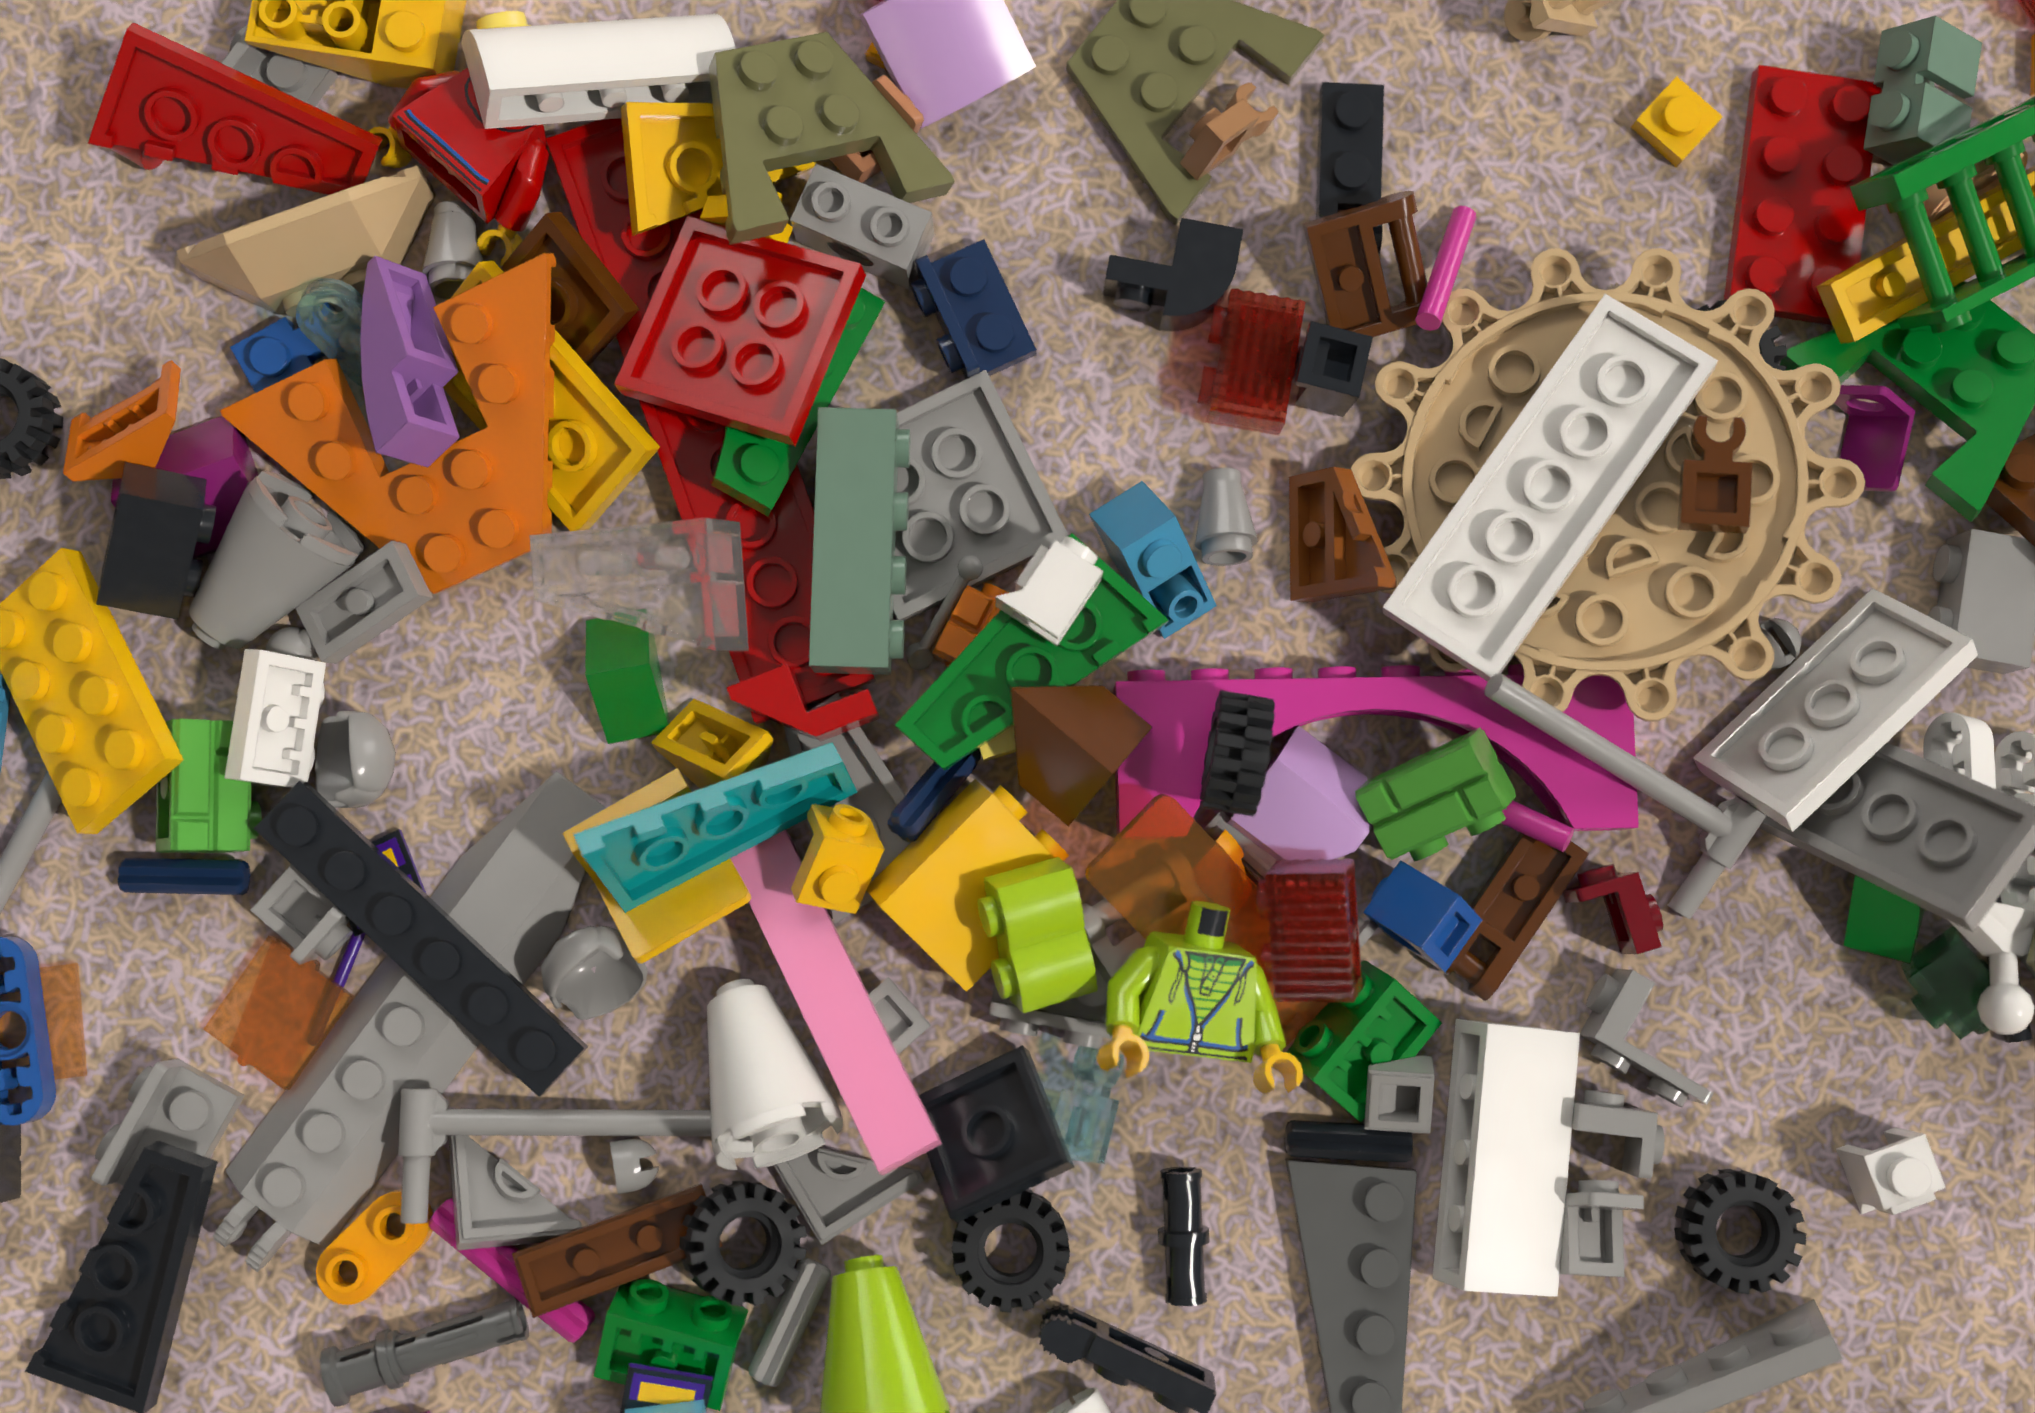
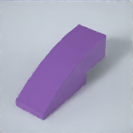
[360,256,460,467]

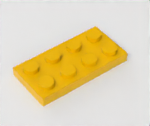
[443,260,660,536]
[0,548,184,834]

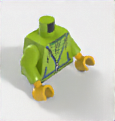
[1096,901,1303,1094]

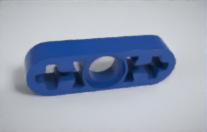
[0,937,56,1126]

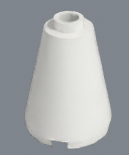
[707,979,843,1170]

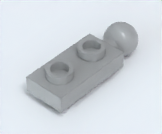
[265,541,433,664]

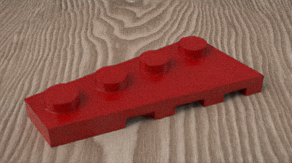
[87,22,383,195]

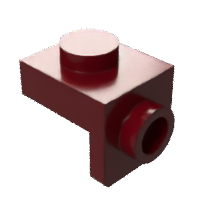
[1563,864,1663,954]

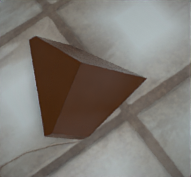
[1011,685,1152,827]

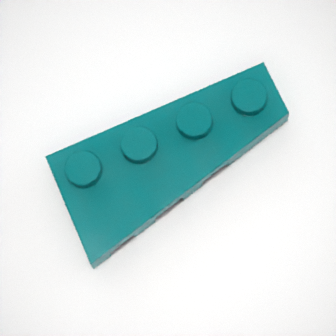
[573,742,857,913]

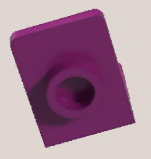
[1834,385,1915,492]

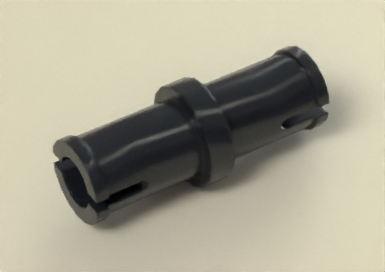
[1158,1167,1209,1306]

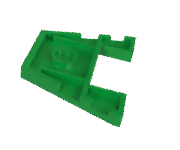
[1779,281,2035,522]

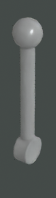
[905,555,983,670]

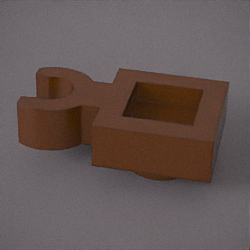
[1677,415,1753,534]

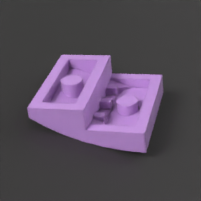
[859,0,1036,129]

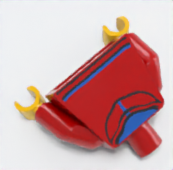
[368,67,549,267]

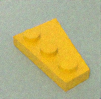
[621,102,815,236]

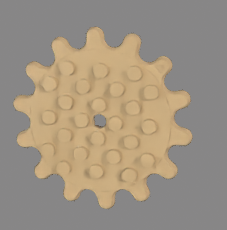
[1351,248,1865,722]

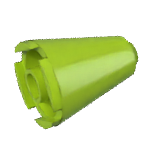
[820,1255,950,1413]

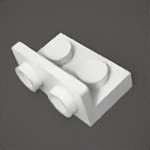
[224,649,326,788]

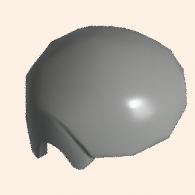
[315,711,396,808]
[541,926,648,1020]

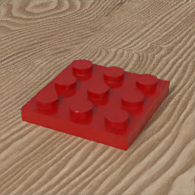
[614,216,866,446]

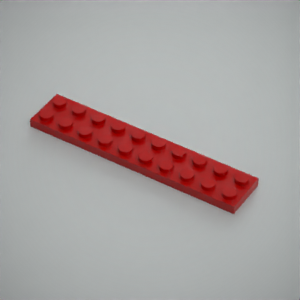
[546,118,876,725]

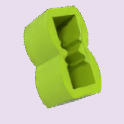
[978,857,1097,1013]

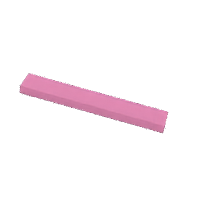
[731,829,942,1175]

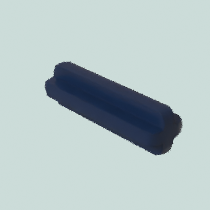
[887,748,981,842]
[118,858,250,895]

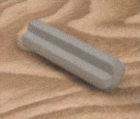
[748,1258,831,1387]

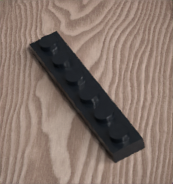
[254,781,588,1097]

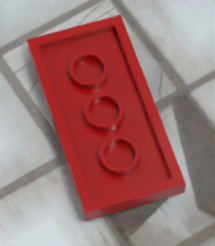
[1724,65,1881,326]

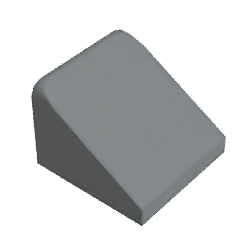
[1364,1056,1435,1134]

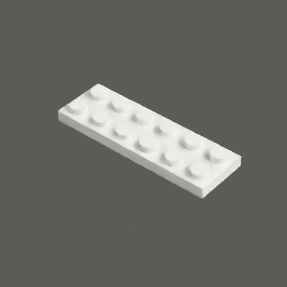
[1383,294,1718,681]

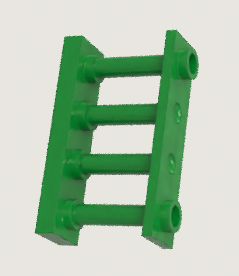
[1850,96,2035,334]

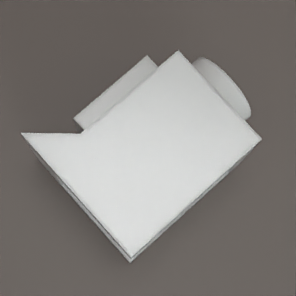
[995,536,1103,647]
[1836,1127,1946,1215]

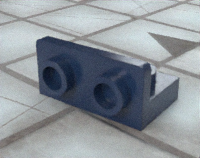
[910,239,1037,379]

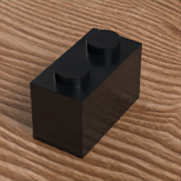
[96,462,216,620]

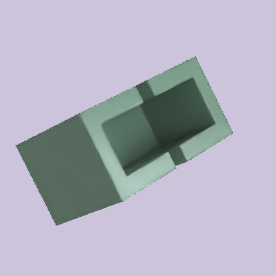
[1863,15,1982,165]

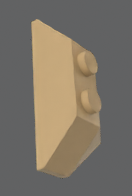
[176,165,436,317]

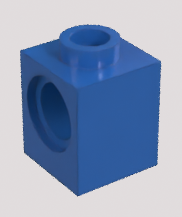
[1363,860,1482,972]

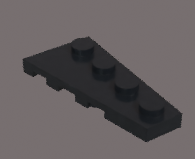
[25,1141,218,1413]

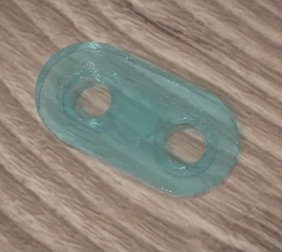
[296,278,363,388]

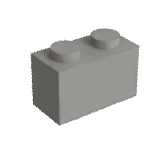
[1928,529,2035,674]

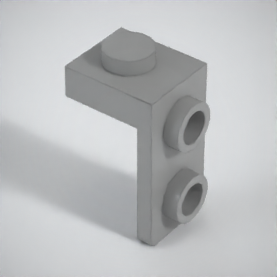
[1580,969,1714,1108]

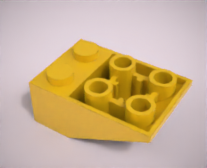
[245,0,466,89]

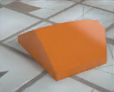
[63,360,181,482]

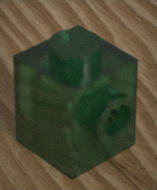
[1901,926,1990,1040]

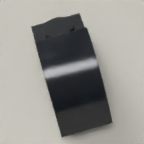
[1103,218,1244,332]

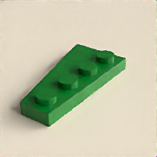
[711,288,886,516]
[895,533,1169,771]

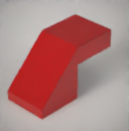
[726,664,881,742]

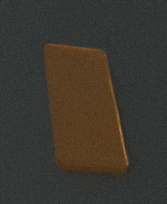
[1085,794,1342,1058]

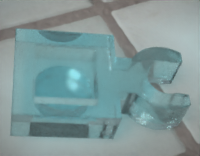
[1054,1046,1124,1164]

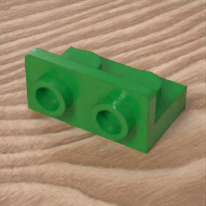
[1286,960,1442,1122]
[593,1279,748,1411]

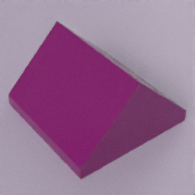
[111,416,259,559]

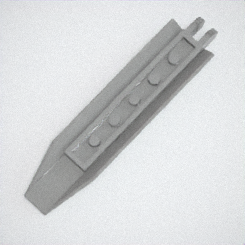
[213,771,606,1272]

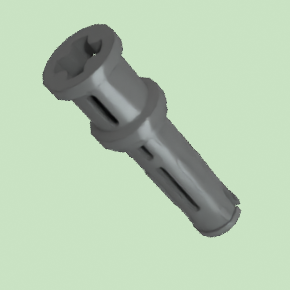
[320,1298,529,1407]

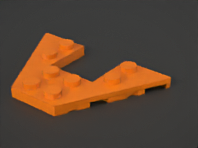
[220,253,556,594]

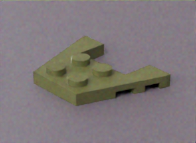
[1066,0,1325,225]
[709,32,955,245]

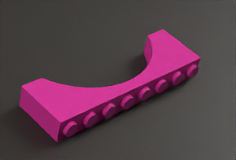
[1113,664,1639,839]

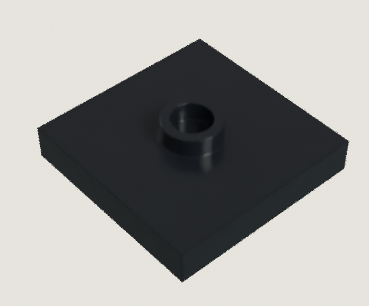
[919,1045,1074,1223]

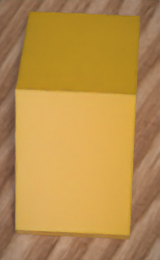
[651,698,774,789]

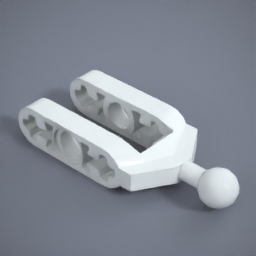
[1923,712,2035,1035]

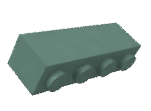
[809,407,911,675]

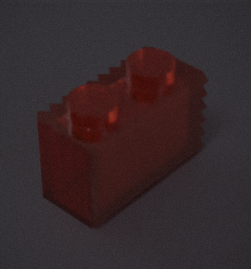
[1197,288,1306,436]
[1256,858,1363,1002]

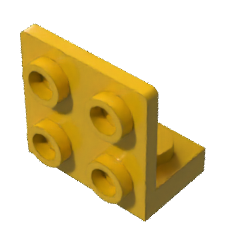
[562,768,751,964]

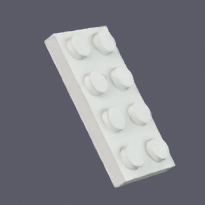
[1693,588,1978,832]

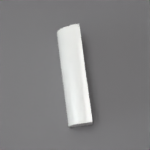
[461,14,736,129]
[1432,1019,1580,1297]

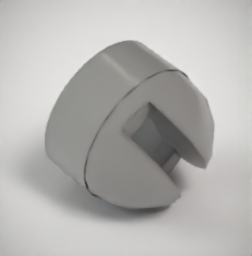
[1759,618,1802,670]
[610,1139,659,1194]

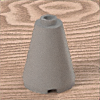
[189,471,363,650]

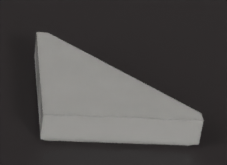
[448,1135,582,1250]
[774,1147,925,1245]

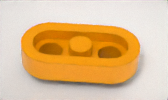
[316,1189,433,1305]

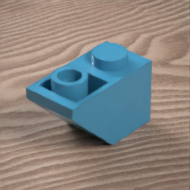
[1089,481,1217,639]

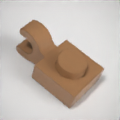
[1180,83,1279,181]

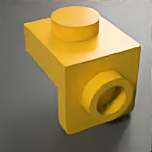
[791,804,884,914]

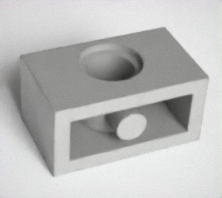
[790,164,935,290]

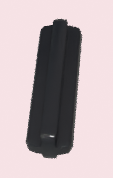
[1284,1120,1413,1163]

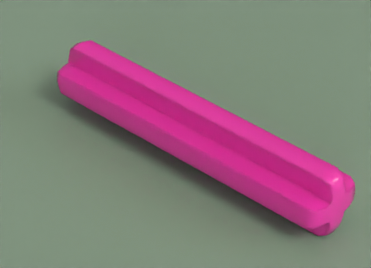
[428,1198,595,1343]

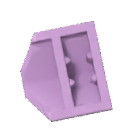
[1227,726,1373,875]

